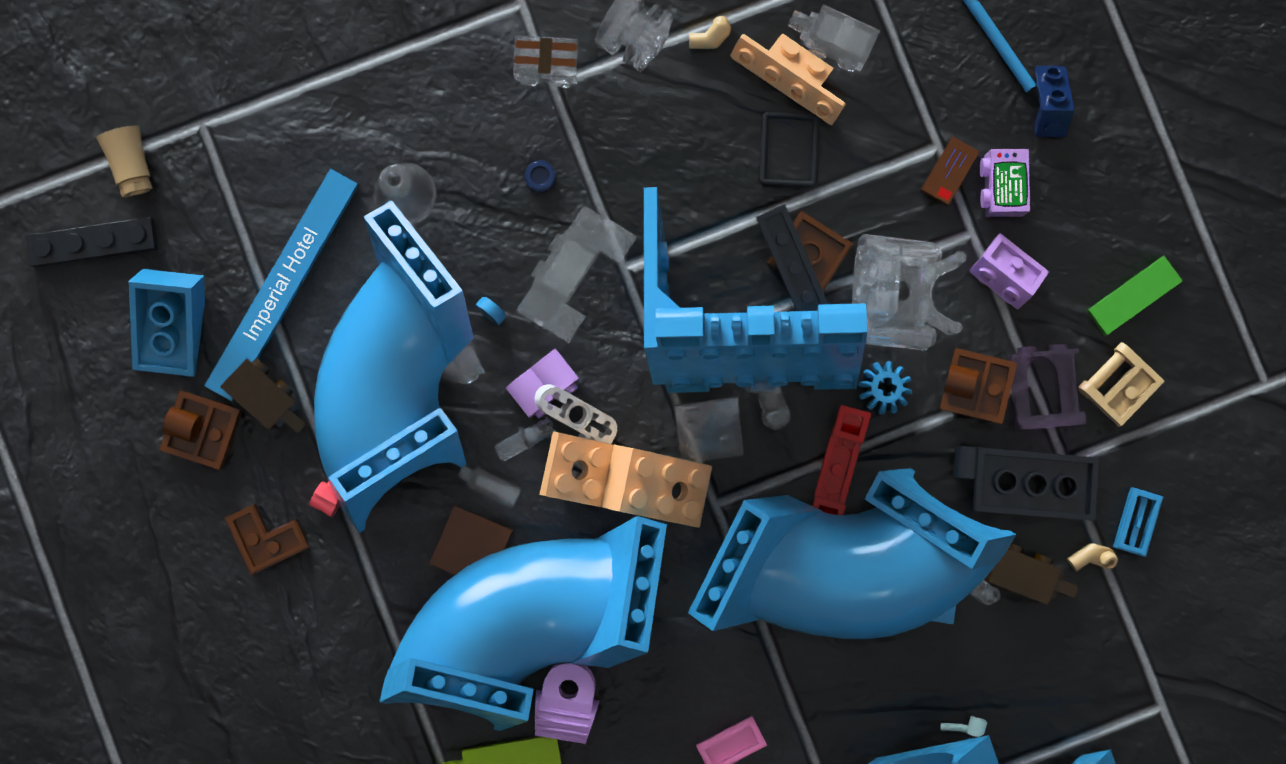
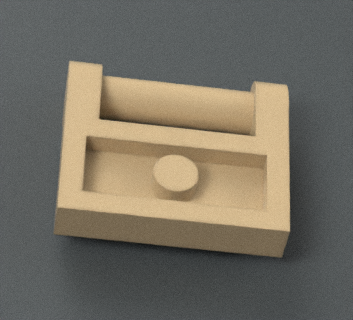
[1078,342,1164,427]

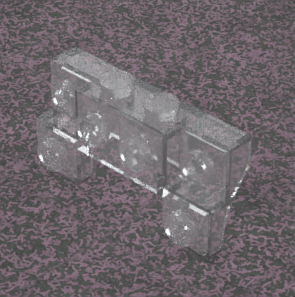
[516,205,637,344]

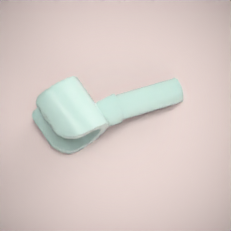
[941,716,987,737]

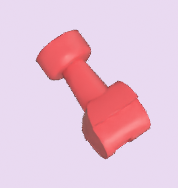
[309,481,341,518]

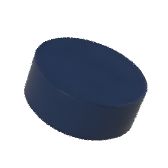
[524,160,556,193]

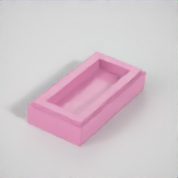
[696,716,767,764]

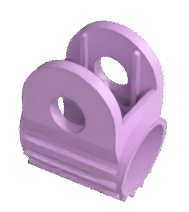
[535,663,600,744]

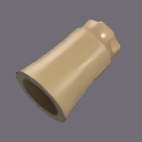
[96,126,152,197]

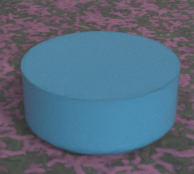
[475,297,506,326]

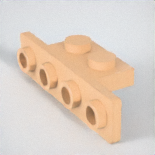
[730,33,846,125]

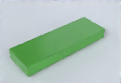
[1086,256,1182,336]

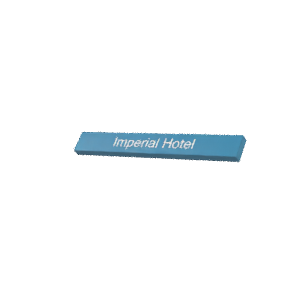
[204,168,359,402]

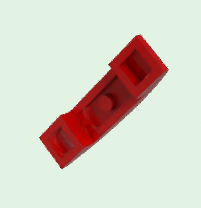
[811,405,871,515]

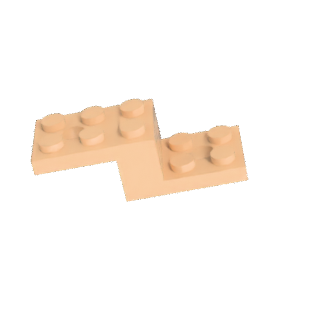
[539,432,712,528]

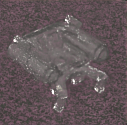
[852,234,967,350]

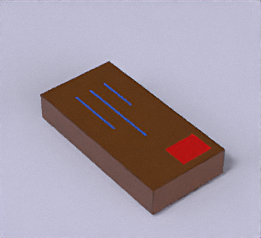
[920,136,979,207]

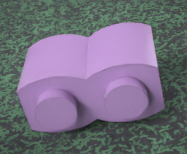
[506,349,580,419]

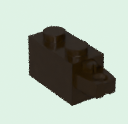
[220,357,307,433]
[983,543,1079,605]

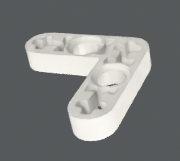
[534,384,617,478]

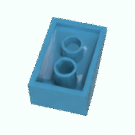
[129,269,205,377]

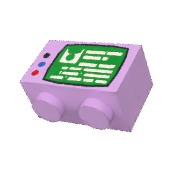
[980,149,1030,217]

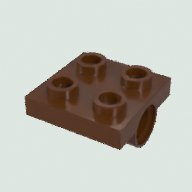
[940,348,1018,425]
[159,390,243,470]

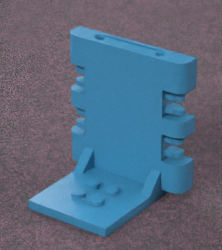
[644,187,868,393]

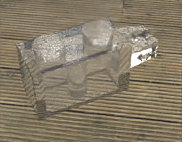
[788,4,880,72]

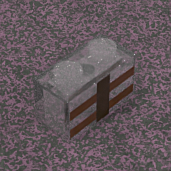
[513,35,579,88]

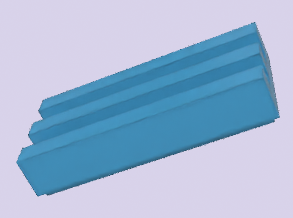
[1113,487,1163,557]

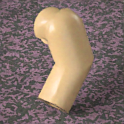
[689,16,731,49]
[1067,543,1118,572]

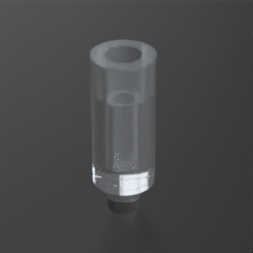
[458,466,522,510]

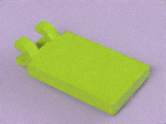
[442,736,562,764]

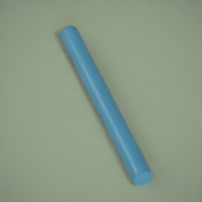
[963,0,1037,93]

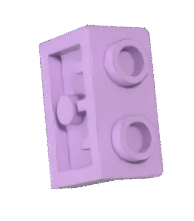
[970,233,1049,309]

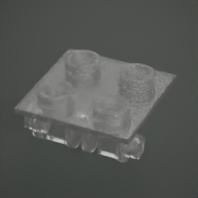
[674,396,744,462]

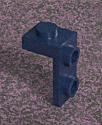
[1034,66,1074,137]

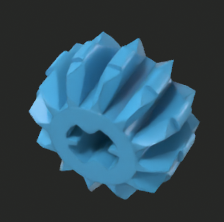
[858,361,912,415]

